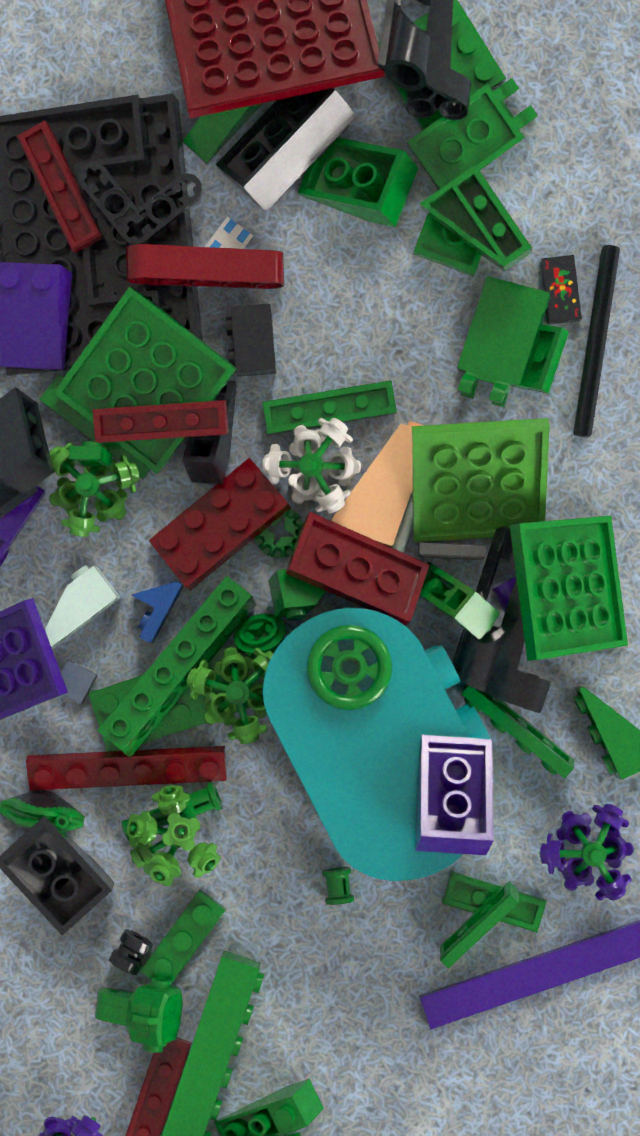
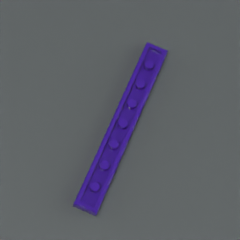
[419,920,640,1030]

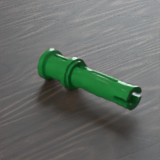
[121,782,223,840]

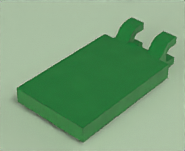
[406,78,538,190]
[457,276,551,408]

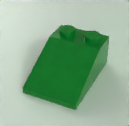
[297,137,419,227]

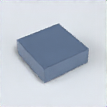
[61,660,97,704]

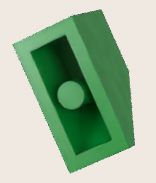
[268,569,326,621]

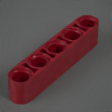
[126,244,285,289]

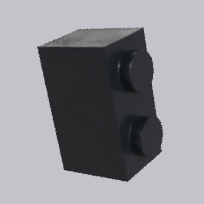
[226,304,276,377]

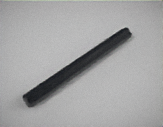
[573,245,620,438]

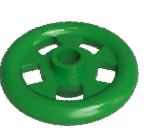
[307,625,392,710]

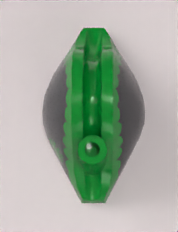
[0,790,85,833]

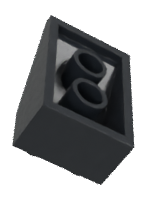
[0,815,115,935]

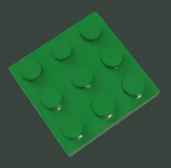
[378,0,506,130]

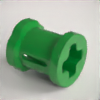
[322,867,355,905]

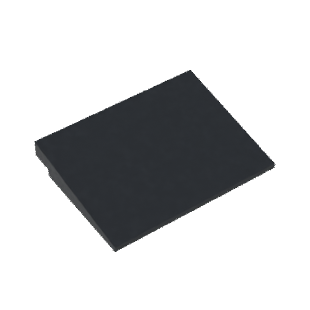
[0,93,203,376]

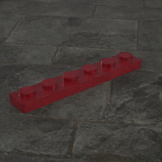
[26,746,227,791]

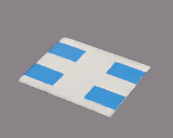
[205,217,253,249]

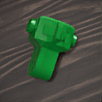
[95,977,183,1053]

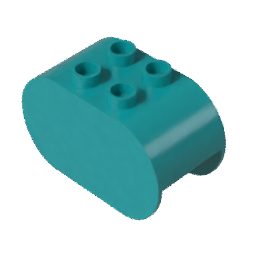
[263,608,491,881]

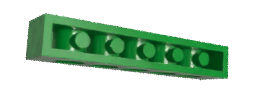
[97,575,256,758]

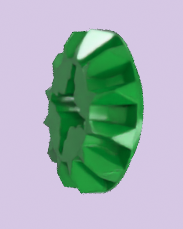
[254,508,304,558]
[234,613,287,658]

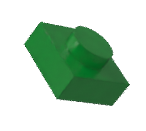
[68,441,112,467]

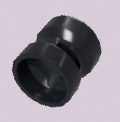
[108,929,153,975]

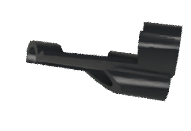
[378,0,472,120]
[452,526,551,713]

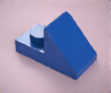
[132,582,184,643]

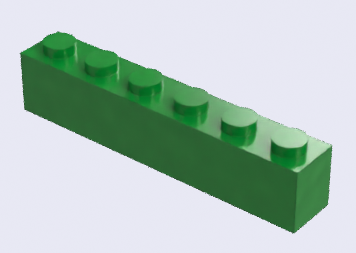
[162,950,264,1136]

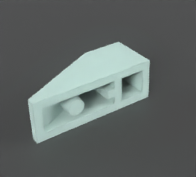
[45,565,121,650]

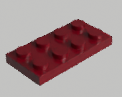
[148,457,291,591]
[285,512,430,626]

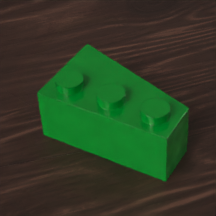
[420,165,532,272]

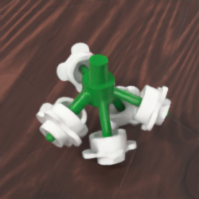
[262,418,361,514]

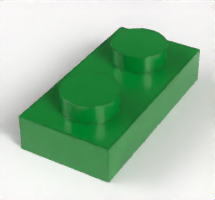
[521,324,569,394]

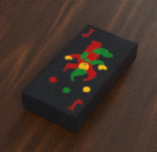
[540,255,582,325]

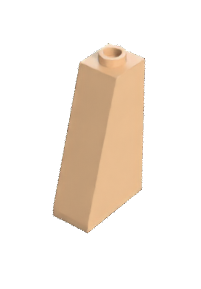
[331,421,424,548]

